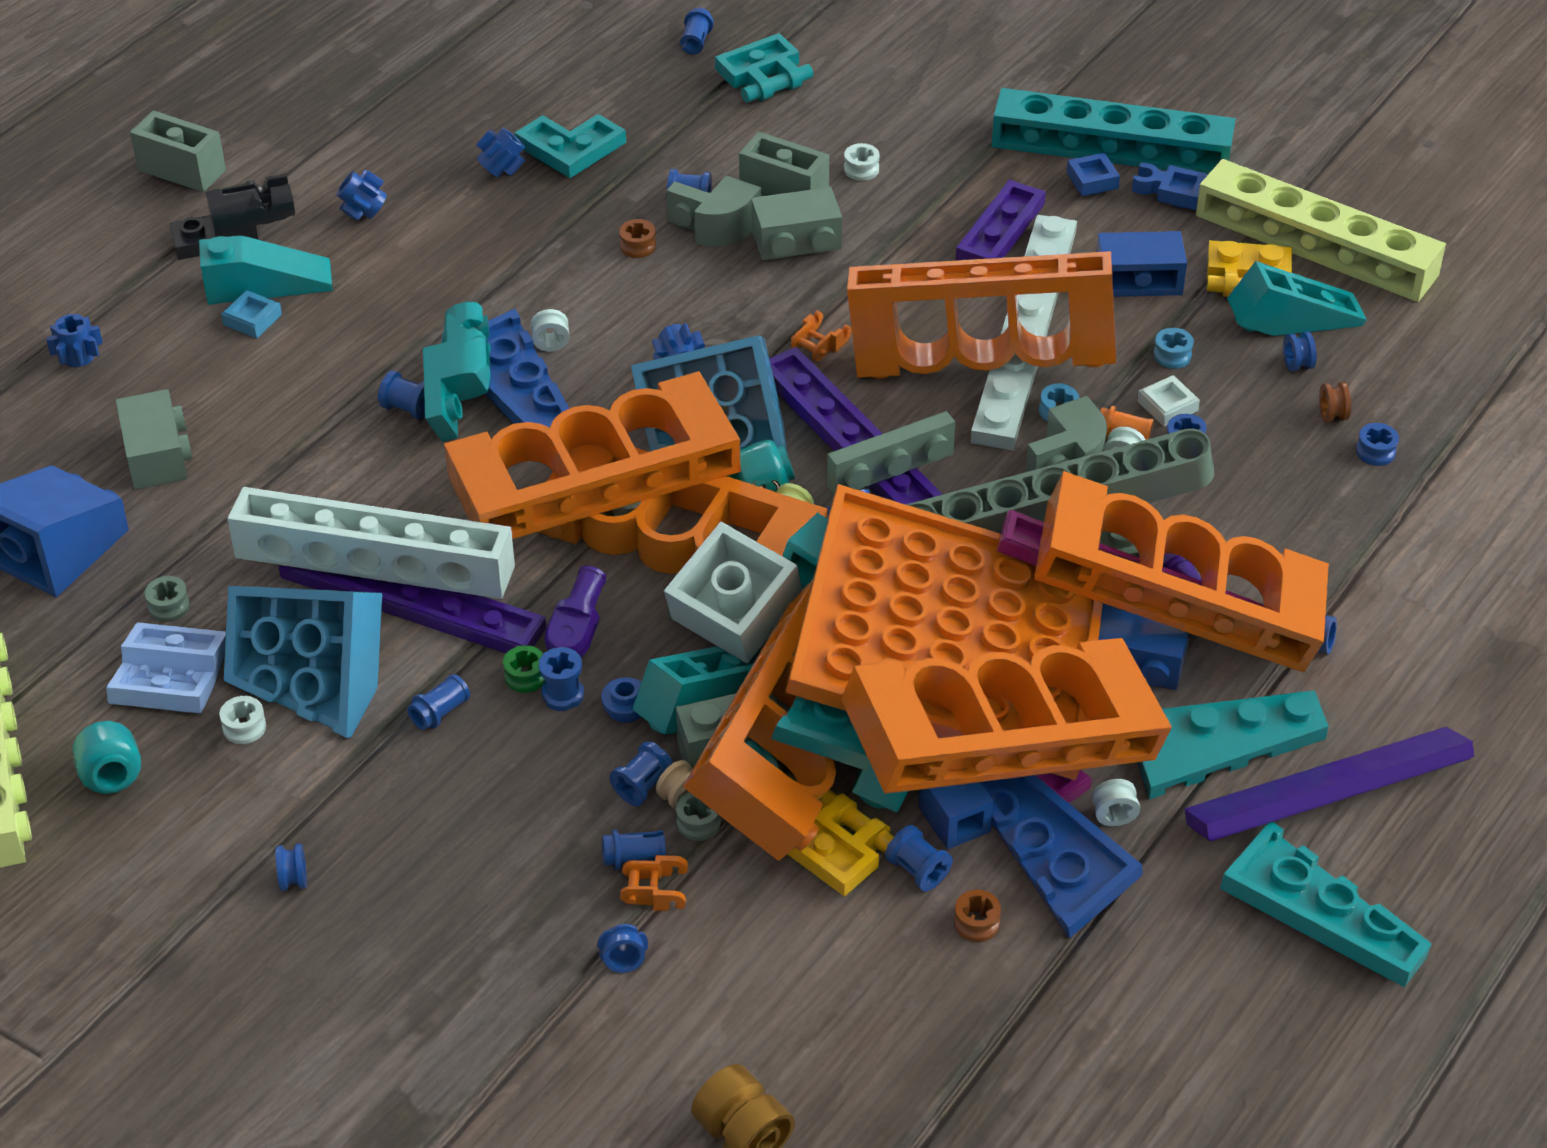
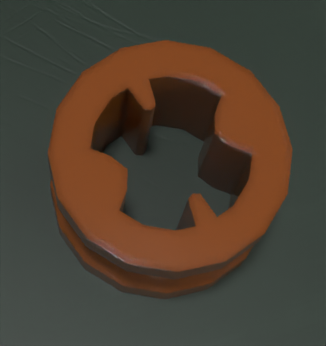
[619,219,656,258]
[1319,382,1351,422]
[954,889,1001,942]

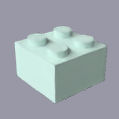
[664,521,802,664]

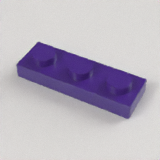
[956,180,1046,261]

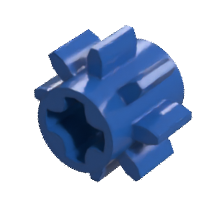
[476,128,525,177]
[336,170,387,220]
[46,314,103,367]
[652,323,705,360]

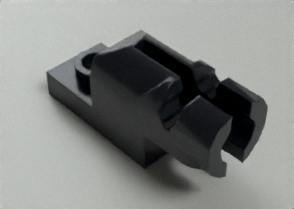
[169,173,295,260]

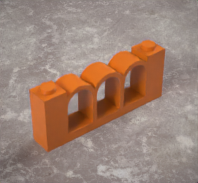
[847,251,1116,379]
[444,371,741,539]
[539,444,828,574]
[1034,471,1329,673]
[683,580,836,861]
[841,638,1172,794]

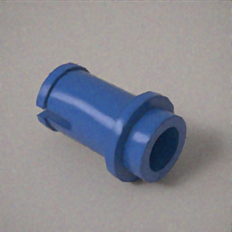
[679,8,714,54]
[407,674,471,730]
[602,829,666,870]

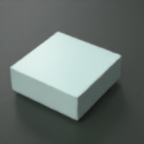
[1137,375,1200,427]

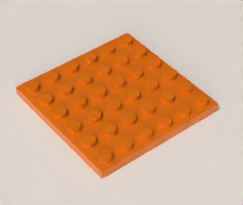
[785,484,1103,780]

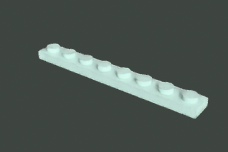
[971,214,1077,451]

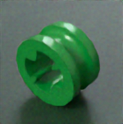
[503,645,545,693]

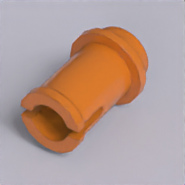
[1100,405,1154,440]

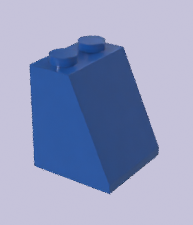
[0,465,129,597]

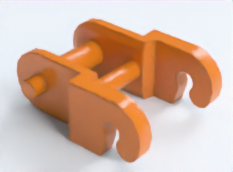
[791,310,852,361]
[620,855,688,911]

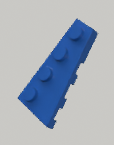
[485,309,569,428]
[981,775,1143,938]

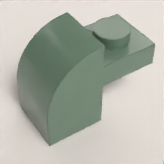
[667,176,761,246]
[1025,396,1107,472]

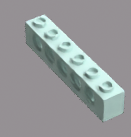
[227,487,515,599]

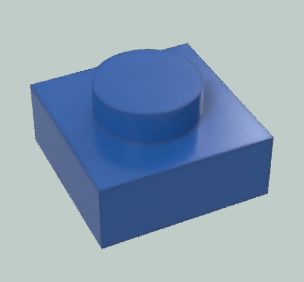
[1067,152,1120,196]

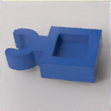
[1132,163,1208,210]

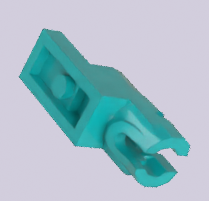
[423,302,491,442]

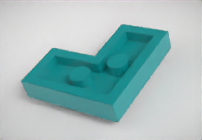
[514,114,626,178]

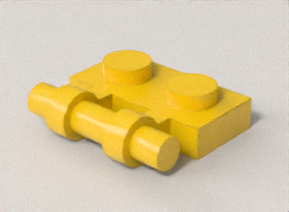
[1206,240,1292,297]
[788,789,895,897]

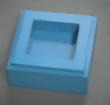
[221,290,282,339]

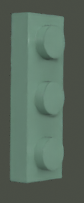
[827,411,955,495]

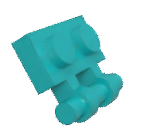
[714,33,814,103]

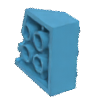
[631,335,787,451]
[224,586,382,738]

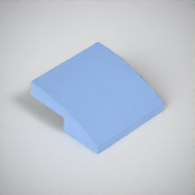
[106,622,226,713]

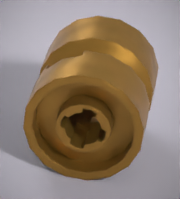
[691,1063,795,1148]

